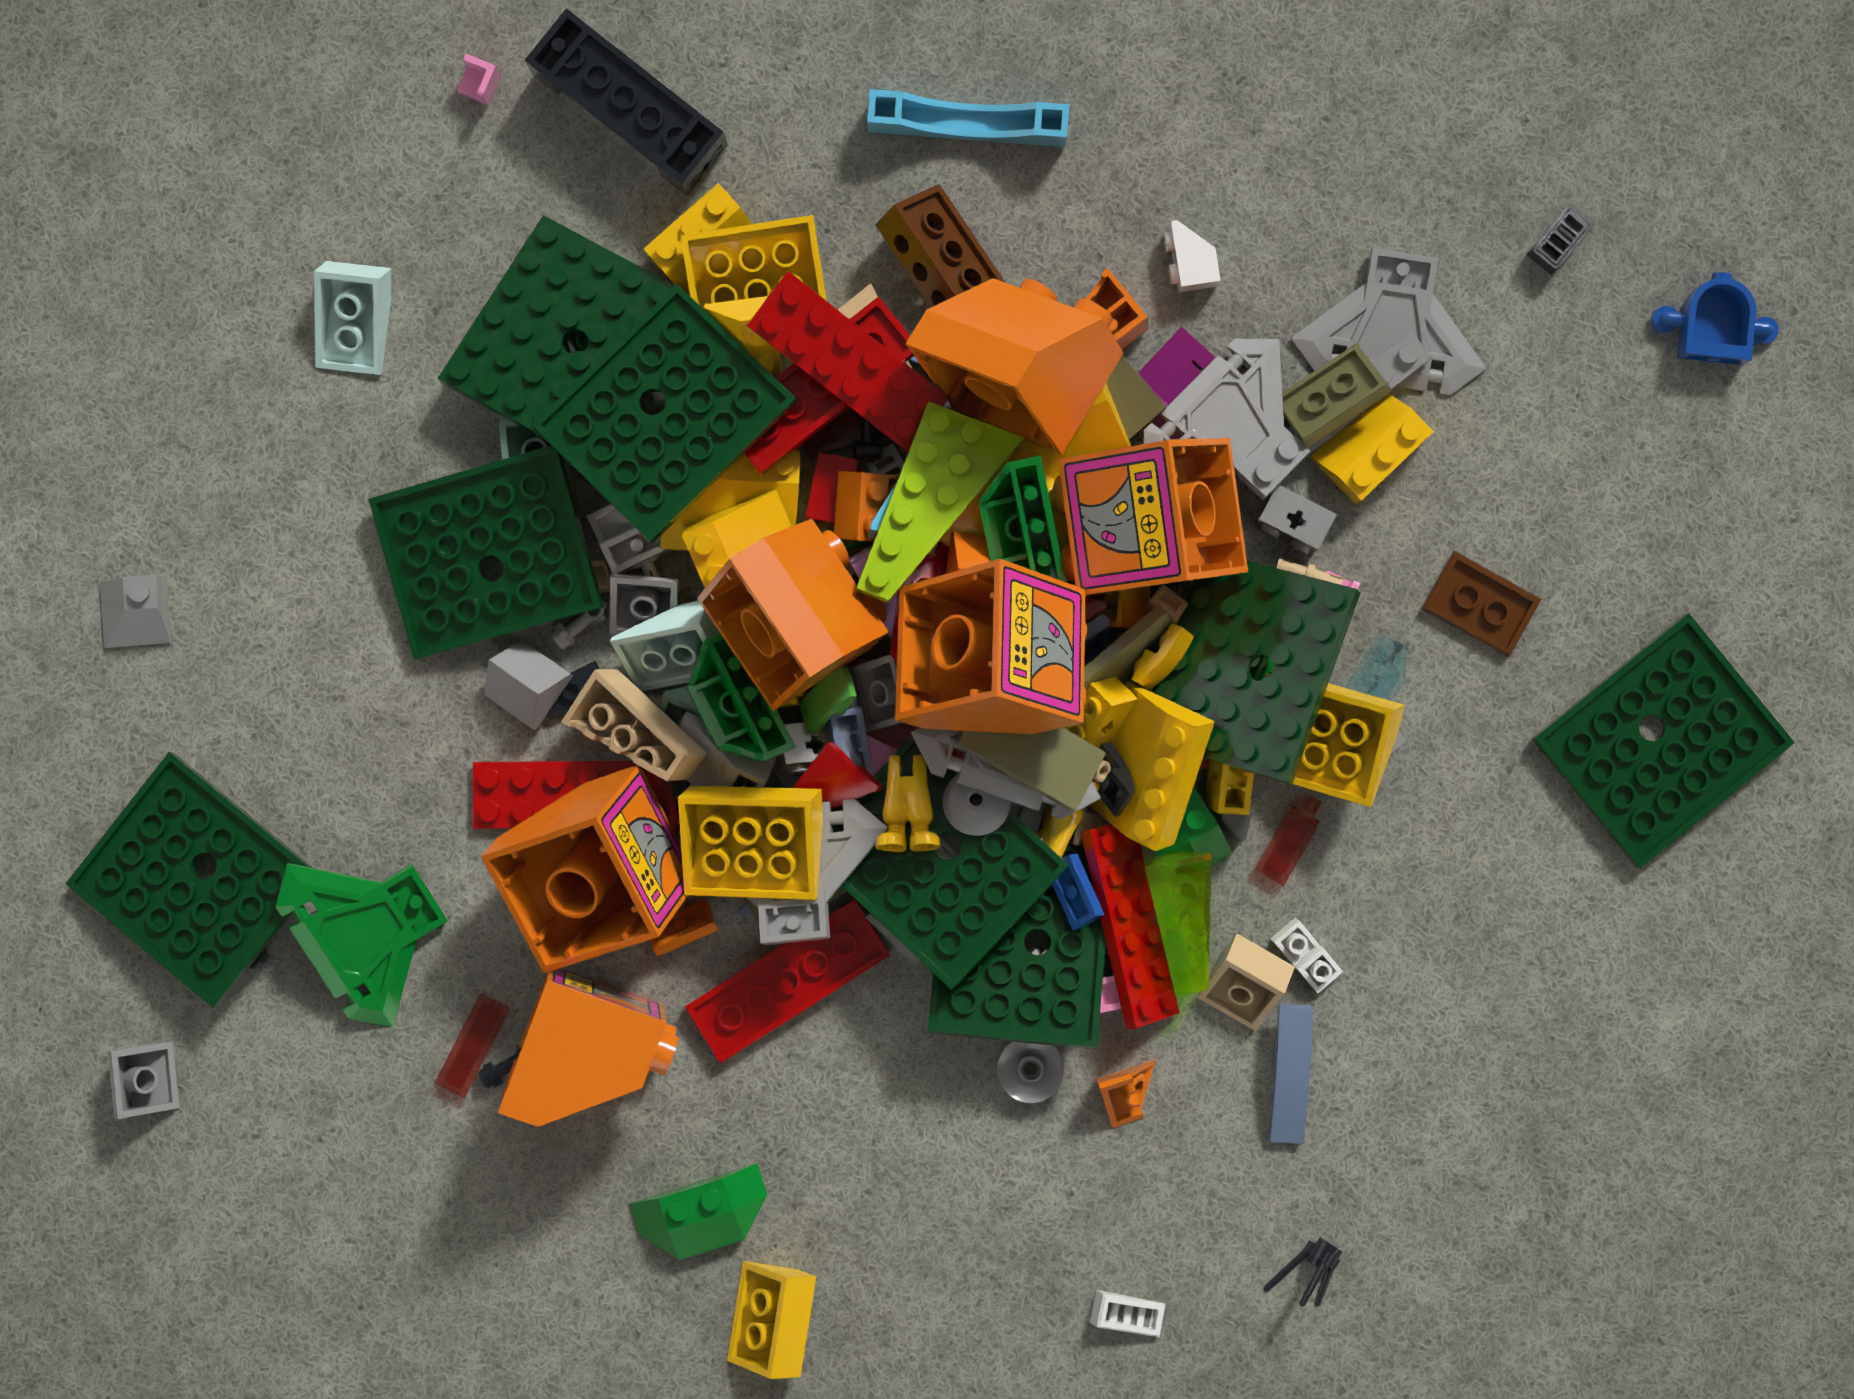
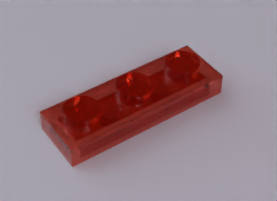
[435,993,511,1098]

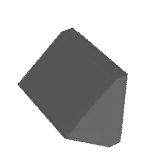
[1218,813,1252,843]

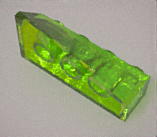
[1144,852,1212,997]

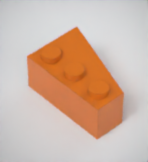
[1085,268,1149,350]

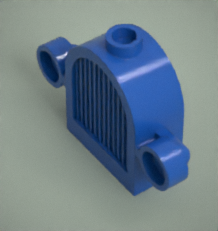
[1651,272,1779,365]

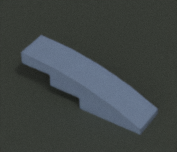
[815,665,873,774]
[1269,1004,1313,1144]

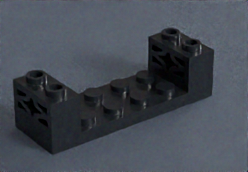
[524,8,728,196]

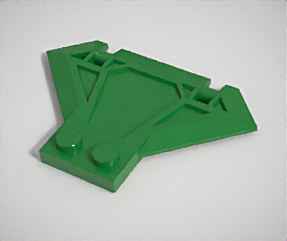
[275,863,448,1027]

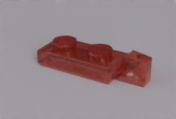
[1254,795,1322,886]

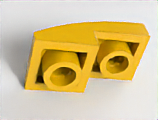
[1131,623,1194,690]

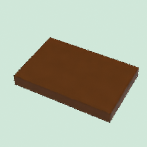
[1421,551,1542,657]

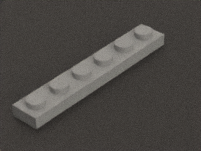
[1287,331,1432,461]

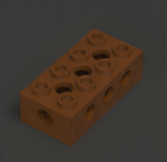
[875,184,1006,308]

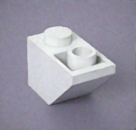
[1163,220,1221,292]

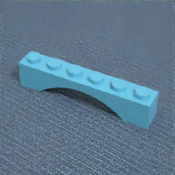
[867,89,1070,148]

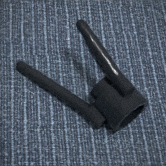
[1264,1237,1342,1307]

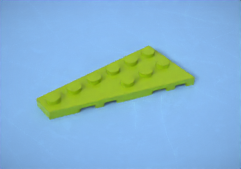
[856,401,1024,603]

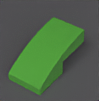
[799,667,857,733]

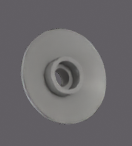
[943,774,1011,836]
[997,1042,1064,1103]

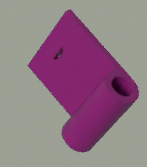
[1139,326,1216,440]

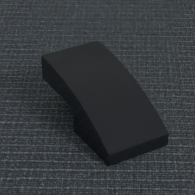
[1097,742,1135,817]

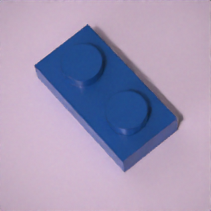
[1052,854,1105,930]

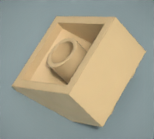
[1197,934,1295,1031]

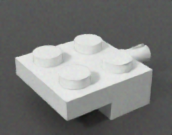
[587,504,671,578]

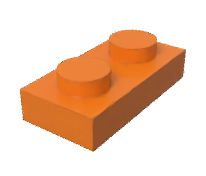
[650,899,719,957]

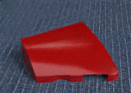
[792,743,883,812]

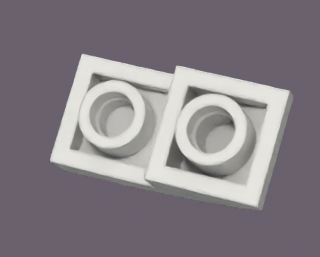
[1271,917,1343,993]

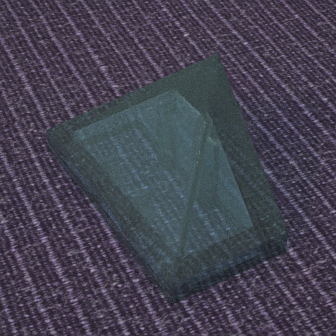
[1345,633,1407,698]

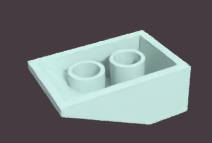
[314,261,391,375]
[610,601,720,691]

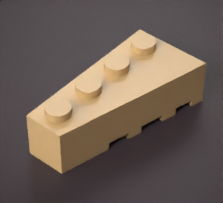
[561,669,707,781]

